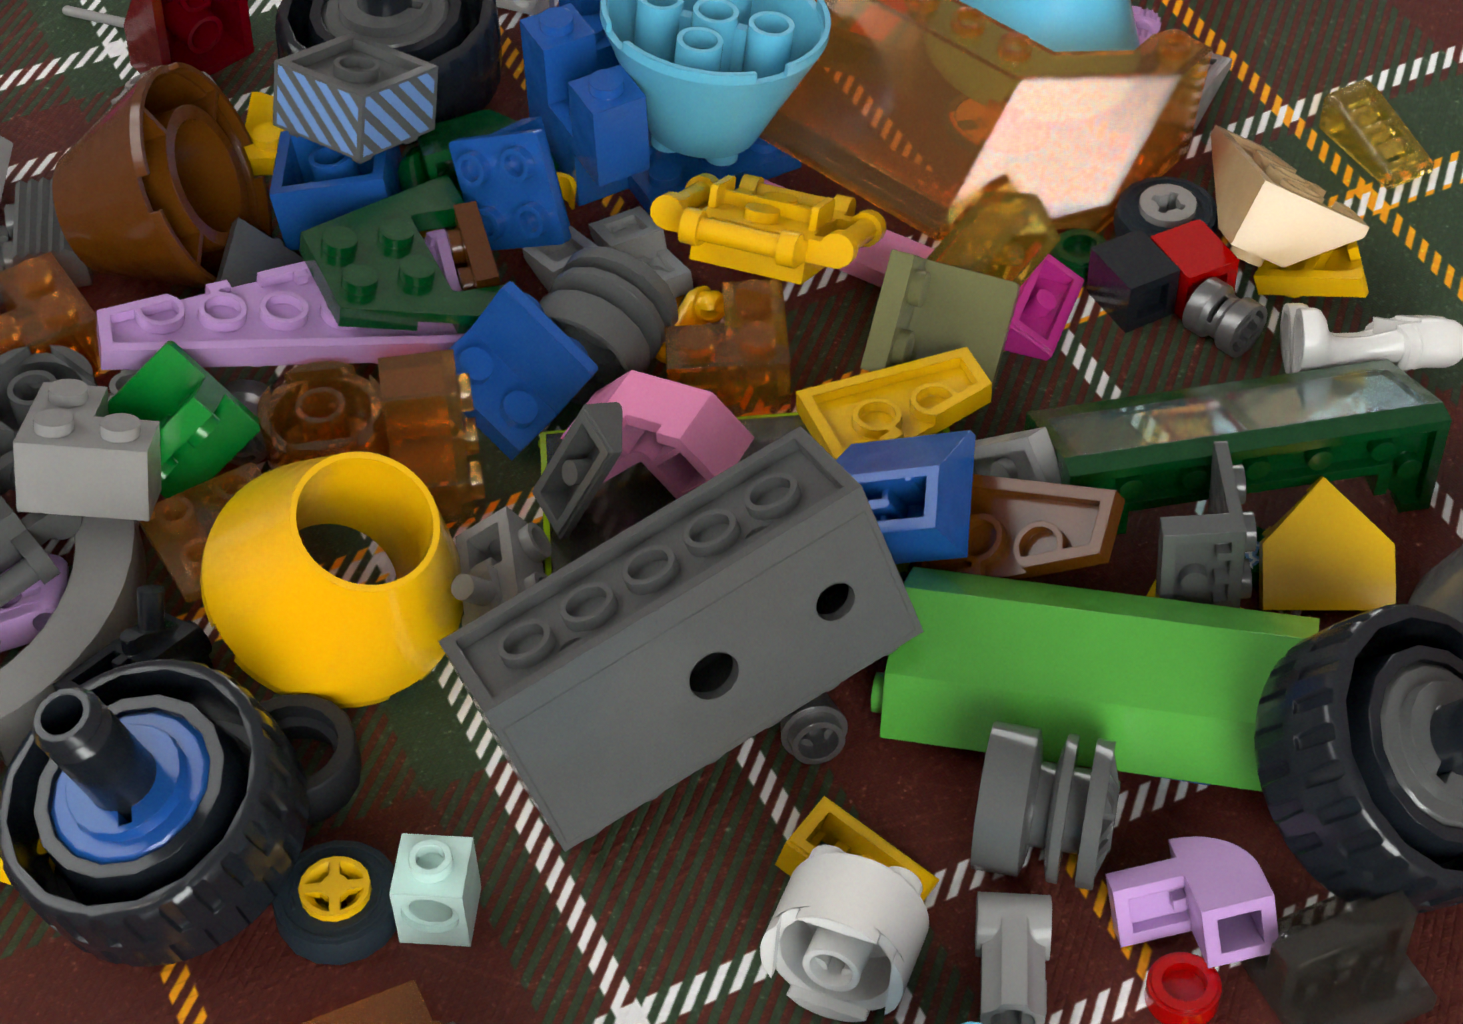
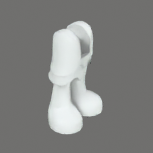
[1280,303,1463,374]

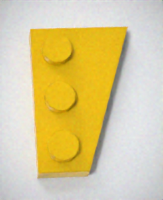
[796,347,992,460]

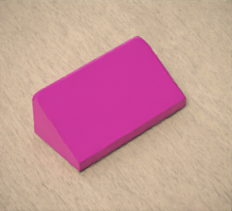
[1004,247,1085,361]

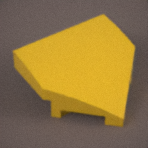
[1259,476,1396,610]

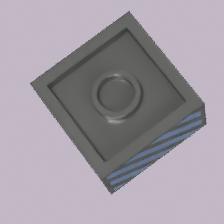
[273,32,438,164]

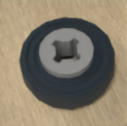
[1113,176,1218,238]

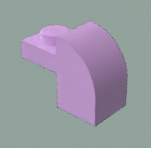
[1105,836,1280,969]

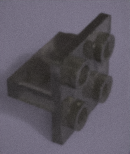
[1240,890,1437,1024]

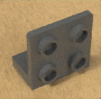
[1155,441,1257,608]

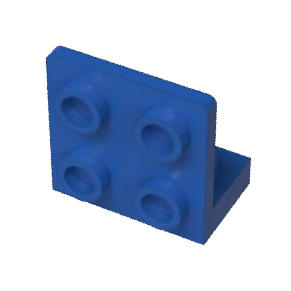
[424,281,599,461]

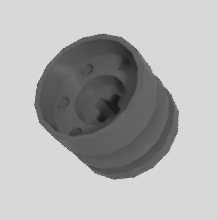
[539,246,678,405]
[970,721,1121,890]

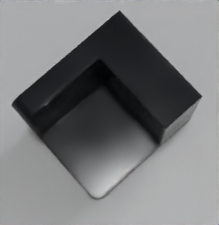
[1087,230,1181,333]

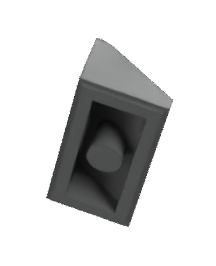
[532,402,623,540]

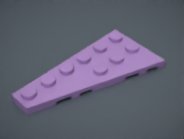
[96,228,464,370]

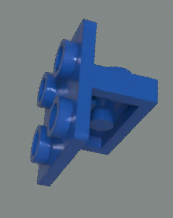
[449,116,571,250]

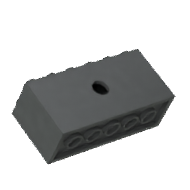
[438,426,924,852]

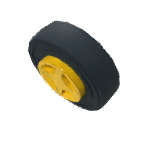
[272,840,397,965]

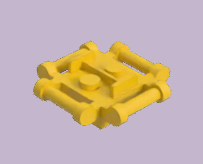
[650,173,886,285]

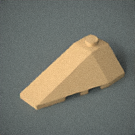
[1210,125,1370,268]

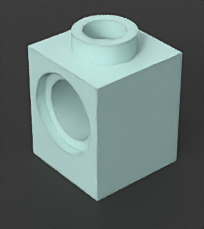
[389,833,481,947]

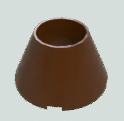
[52,62,272,289]

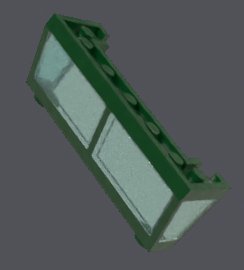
[1025,359,1452,535]

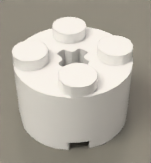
[760,844,929,1022]

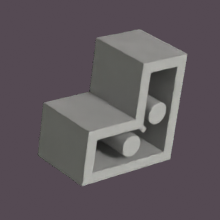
[13,379,161,521]

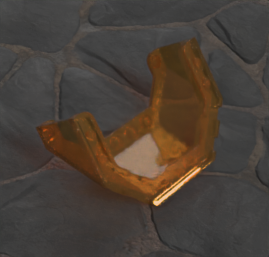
[759,0,1213,241]

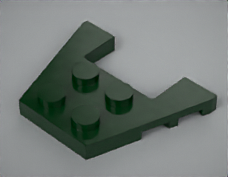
[299,175,505,334]

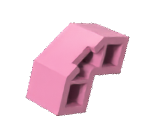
[561,370,755,499]

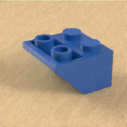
[836,430,976,564]

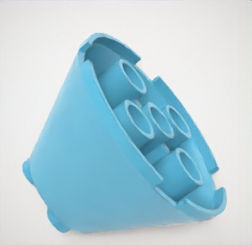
[600,0,831,166]

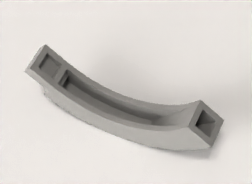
[0,516,147,766]

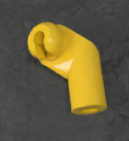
[656,286,727,365]

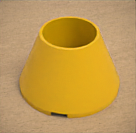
[200,451,464,708]

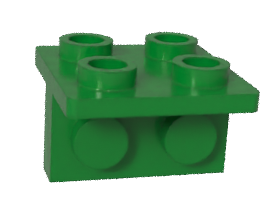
[108,341,262,509]

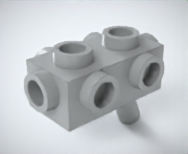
[451,506,552,626]

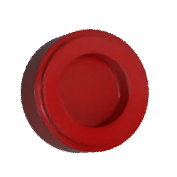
[1144,952,1222,1024]

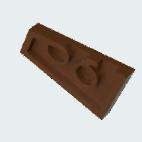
[905,474,1125,580]

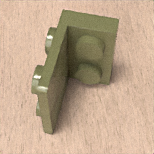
[860,249,1020,392]

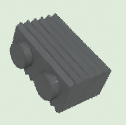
[3,177,94,294]

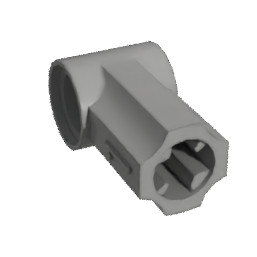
[975,891,1052,1024]

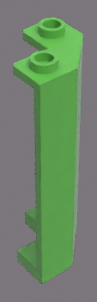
[871,567,1320,792]

